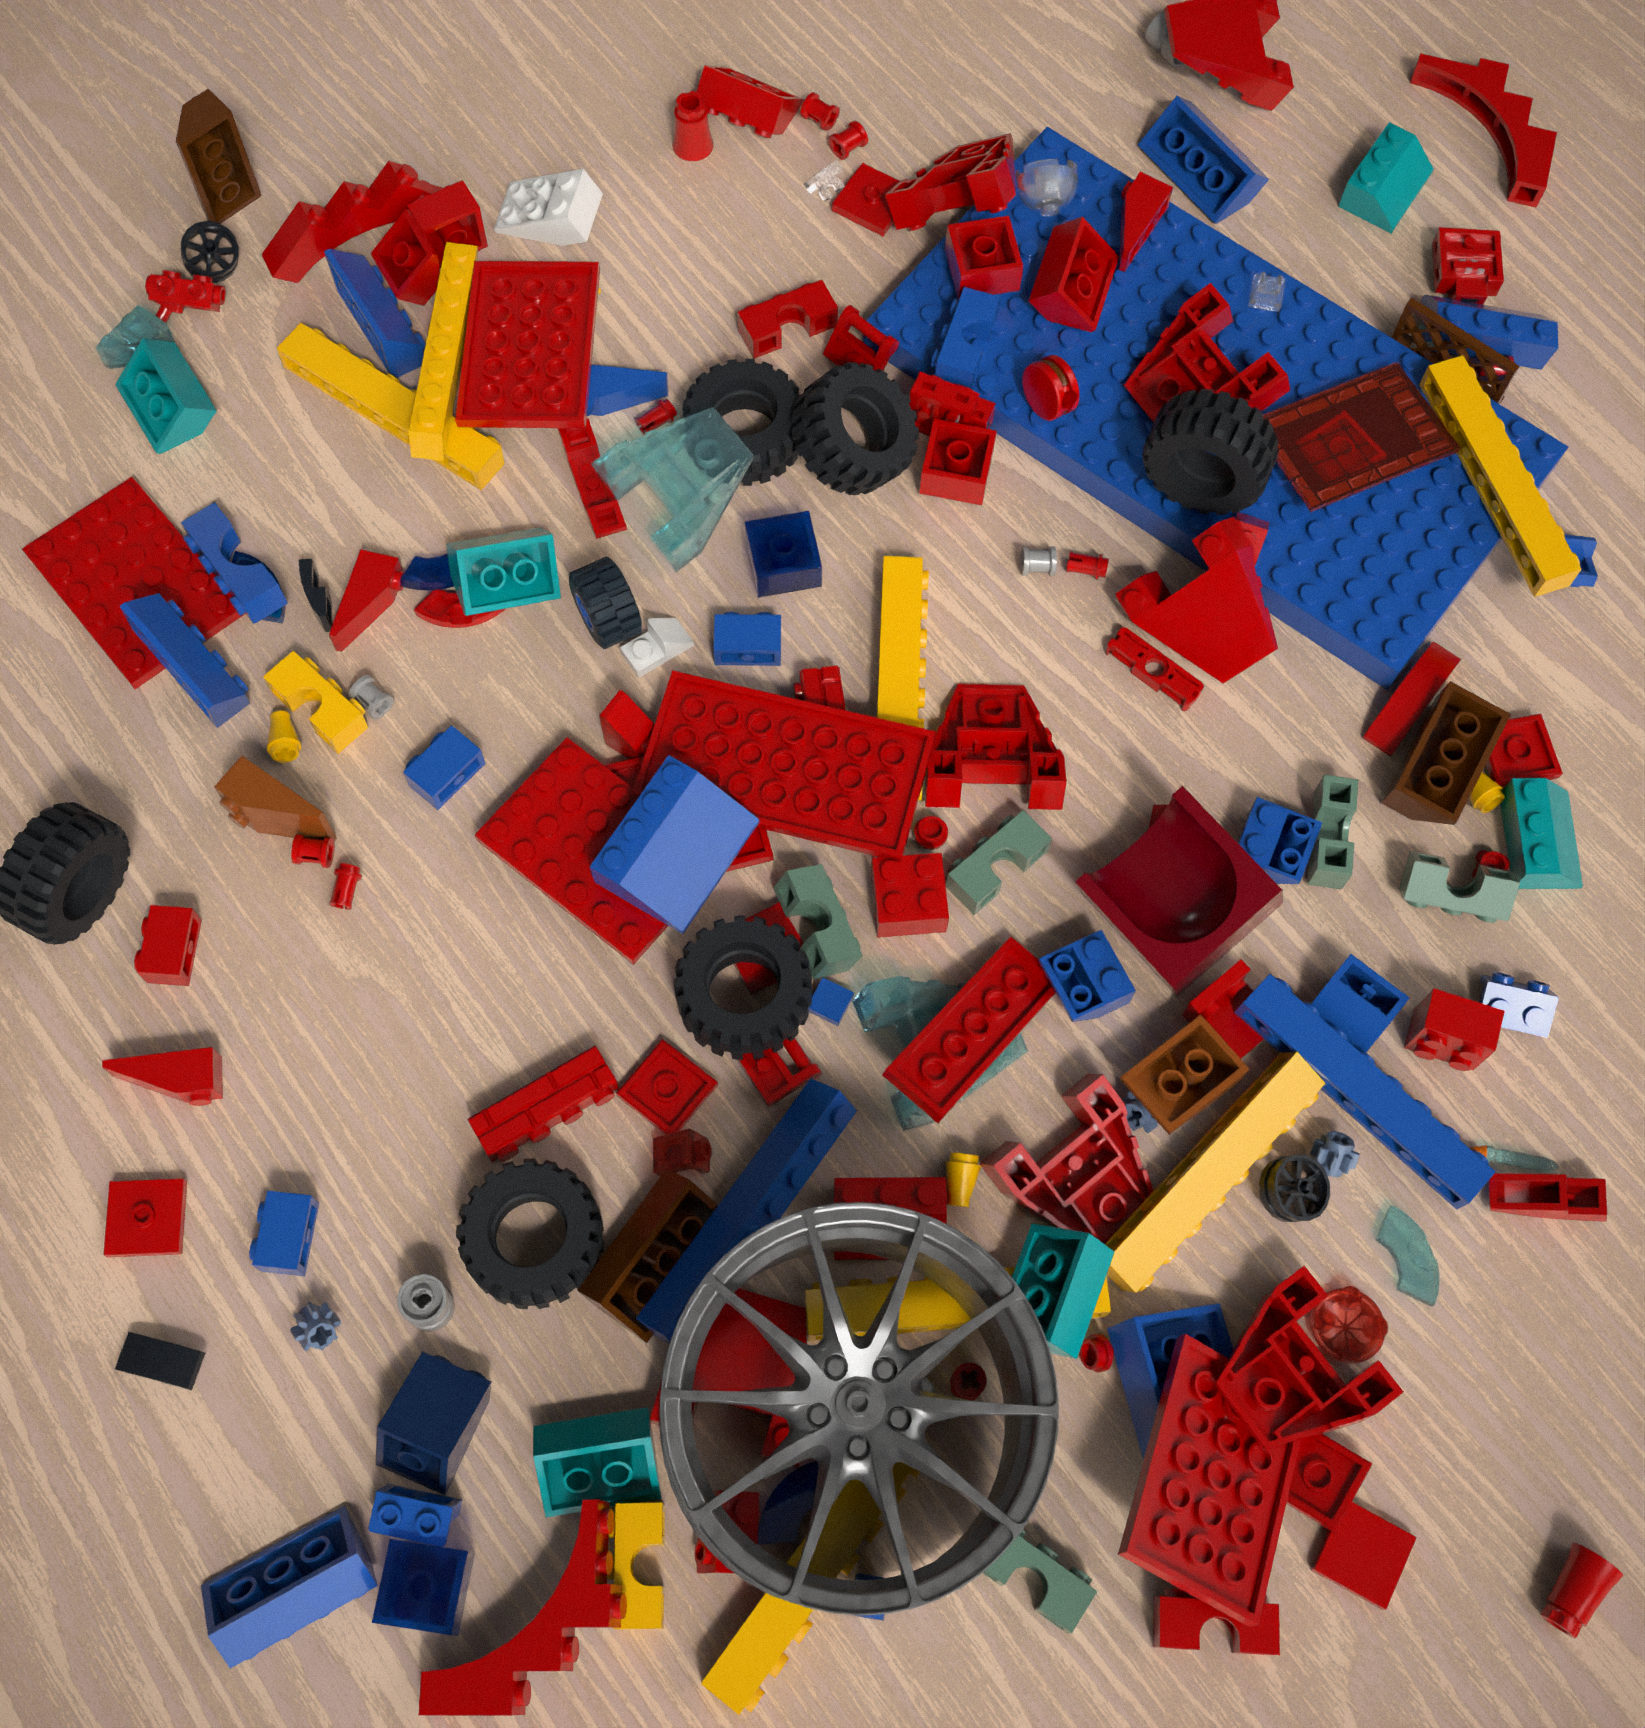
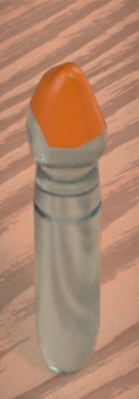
[1470,1145,1559,1172]

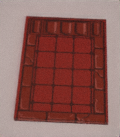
[1263,362,1461,512]

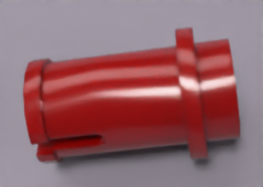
[635,399,677,437]
[1066,551,1109,580]
[329,863,362,910]

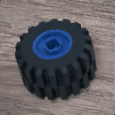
[569,556,642,649]

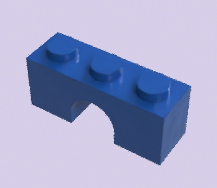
[931,287,1001,389]

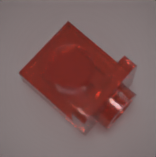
[653,1128,712,1176]

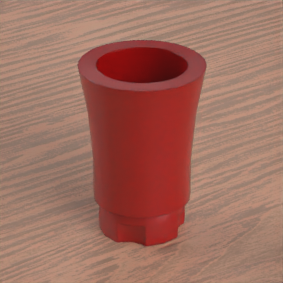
[672,91,714,161]
[1540,1542,1624,1639]

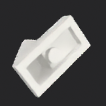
[620,618,694,678]

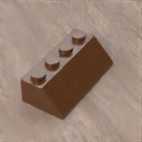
[176,89,262,224]
[1381,681,1511,825]
[577,1169,718,1343]

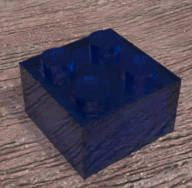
[744,511,822,598]
[372,1539,475,1636]

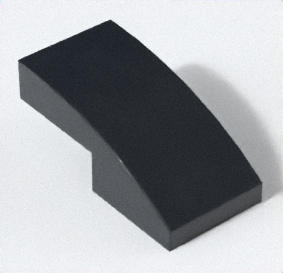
[299,559,333,632]
[115,1332,205,1390]

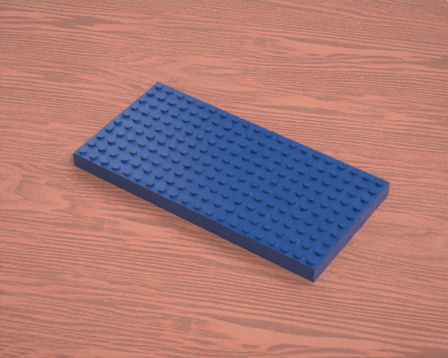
[863,127,1569,691]

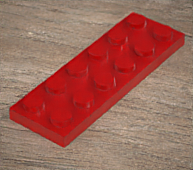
[882,937,1056,1124]

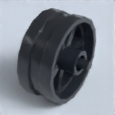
[181,221,239,283]
[1259,1155,1330,1222]

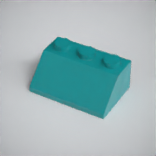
[1338,122,1434,234]
[115,338,217,454]
[446,527,561,616]
[1500,778,1583,889]
[1012,1224,1115,1359]
[533,1407,661,1518]

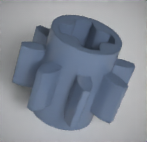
[1122,1091,1158,1133]
[1310,1131,1360,1177]
[290,1302,341,1351]

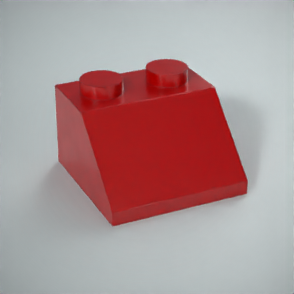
[370,209,440,306]

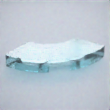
[1375,1205,1440,1307]

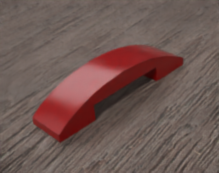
[558,418,627,539]
[1363,641,1461,757]

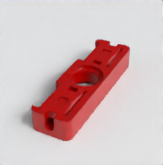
[1105,627,1204,711]

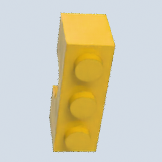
[263,651,368,754]
[607,1502,665,1630]

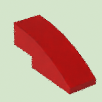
[1489,1173,1607,1222]

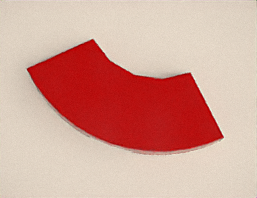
[414,587,505,628]

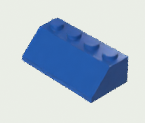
[1138,96,1269,224]
[324,249,426,378]
[1422,295,1559,370]
[119,593,250,728]
[201,1506,378,1669]

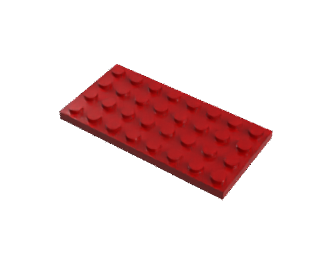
[633,670,936,862]

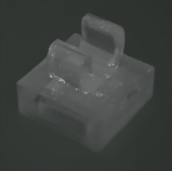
[803,160,844,202]
[1248,272,1286,312]

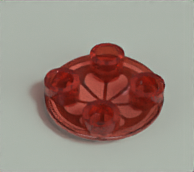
[1311,1286,1388,1363]

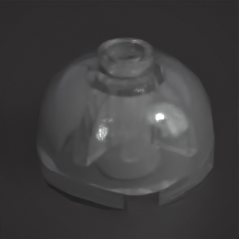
[1016,159,1078,216]

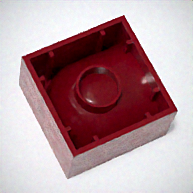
[1075,785,1283,997]

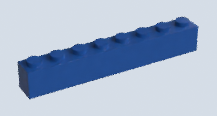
[1234,974,1496,1210]
[636,1079,857,1344]

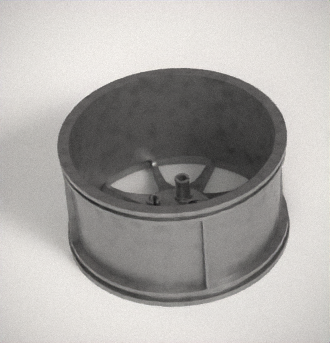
[660,1202,1059,1616]

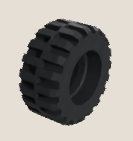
[682,358,801,486]
[792,362,919,495]
[1142,389,1279,515]
[0,802,130,945]
[674,915,812,1060]
[456,1158,604,1310]

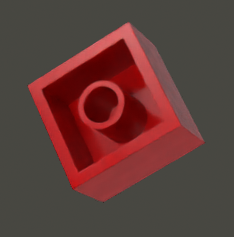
[407,180,488,268]
[945,216,1023,299]
[919,419,997,505]
[870,852,949,938]
[1404,988,1505,1071]

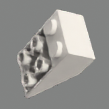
[494,169,603,246]

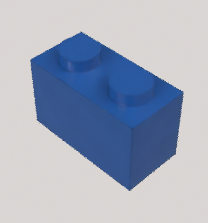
[714,612,781,666]
[403,725,486,810]
[249,1191,319,1276]

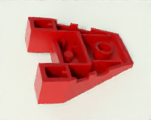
[1164,0,1294,111]
[885,133,1016,231]
[1124,283,1290,423]
[1115,517,1278,684]
[925,684,1067,810]
[979,1074,1154,1244]
[1214,1265,1404,1450]
[650,1288,807,1469]

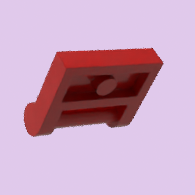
[823,305,899,371]
[737,1038,823,1107]

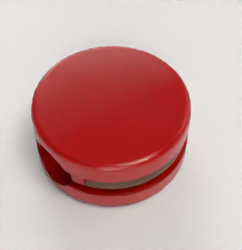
[1022,355,1080,421]

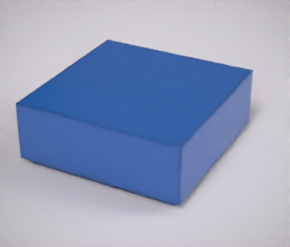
[808,977,854,1026]

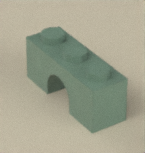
[1307,774,1359,890]
[946,810,1052,915]
[1399,850,1520,923]
[773,864,863,979]
[983,1530,1097,1634]

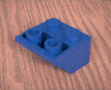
[1237,797,1322,884]
[1038,929,1136,1022]
[1311,954,1409,1052]

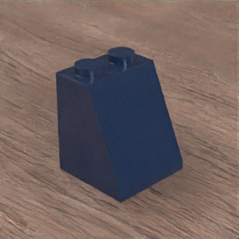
[376,1351,492,1495]

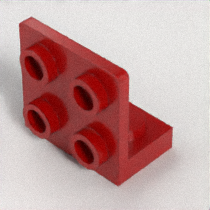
[1182,959,1264,1059]

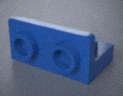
[368,1484,463,1547]

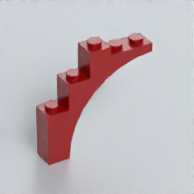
[1410,53,1557,208]
[261,161,443,283]
[418,1499,627,1716]

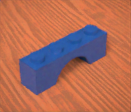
[181,502,288,624]

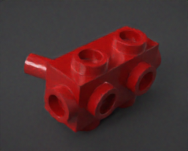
[145,270,226,328]

